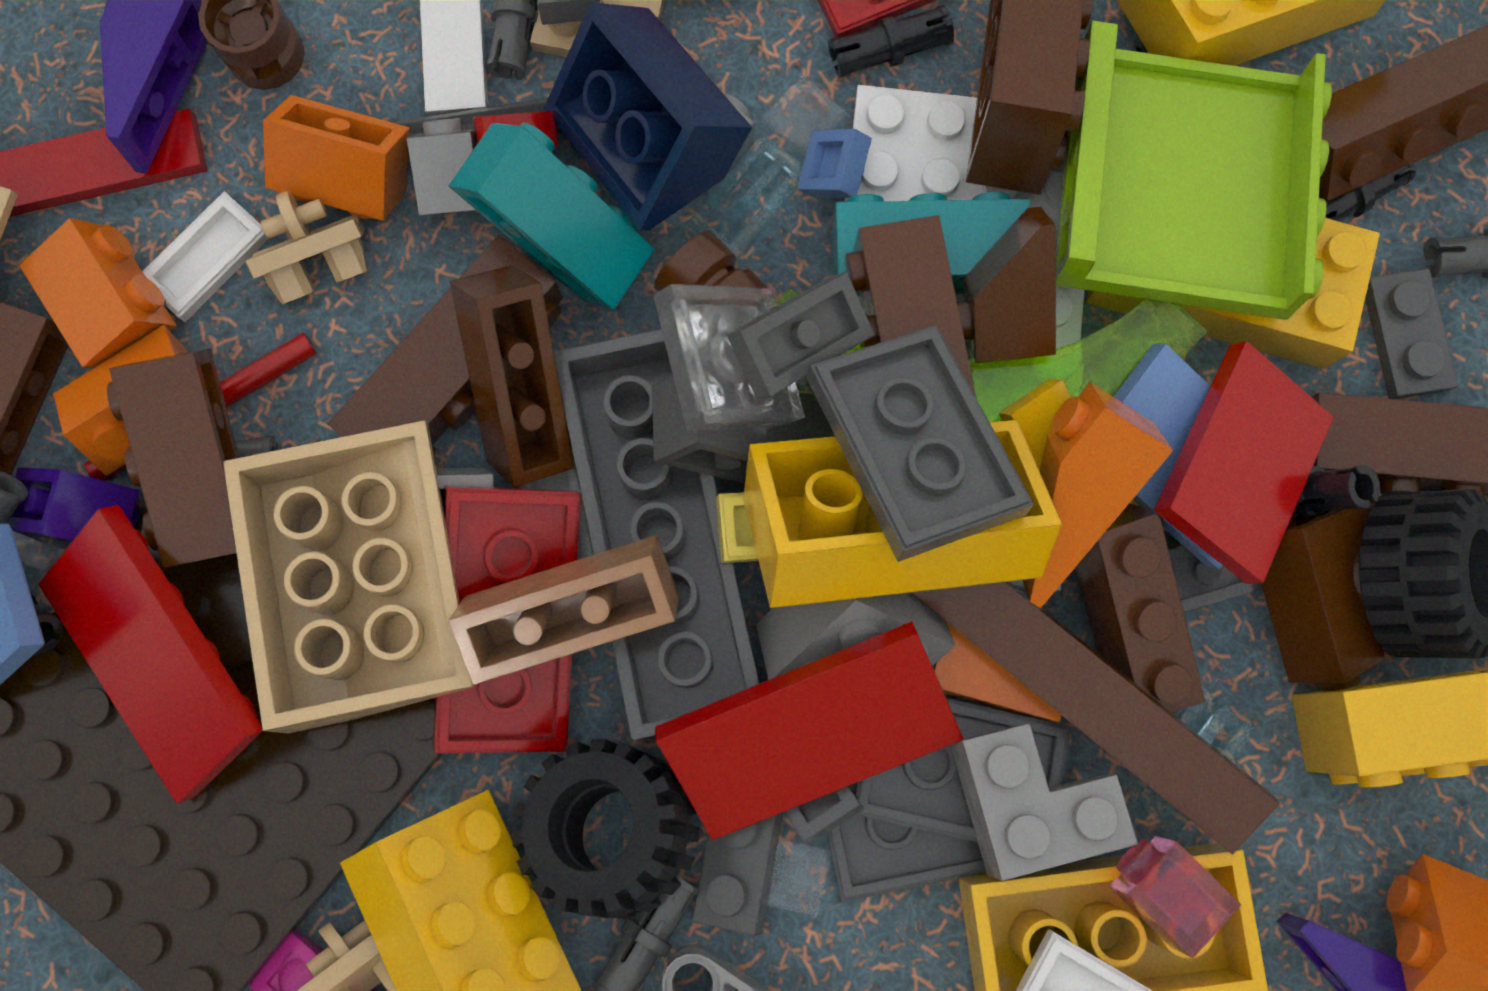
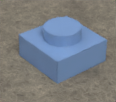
[797,129,872,198]

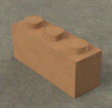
[448,535,679,685]

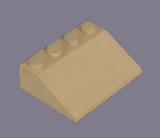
[223,420,475,733]

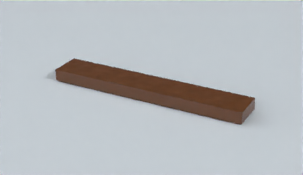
[912,581,1279,855]

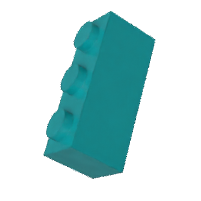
[448,123,655,310]
[832,192,1030,296]

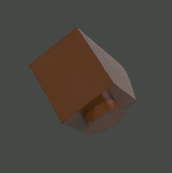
[957,207,1056,363]

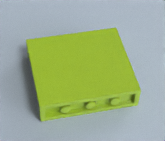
[1056,20,1332,320]

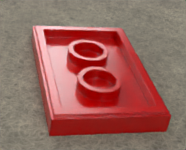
[1154,341,1334,584]

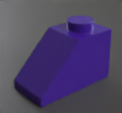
[6,467,140,543]

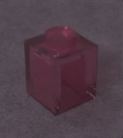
[1109,836,1241,958]

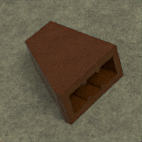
[1261,491,1384,691]

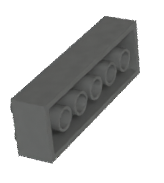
[554,325,759,740]

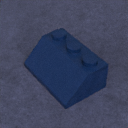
[544,2,753,231]

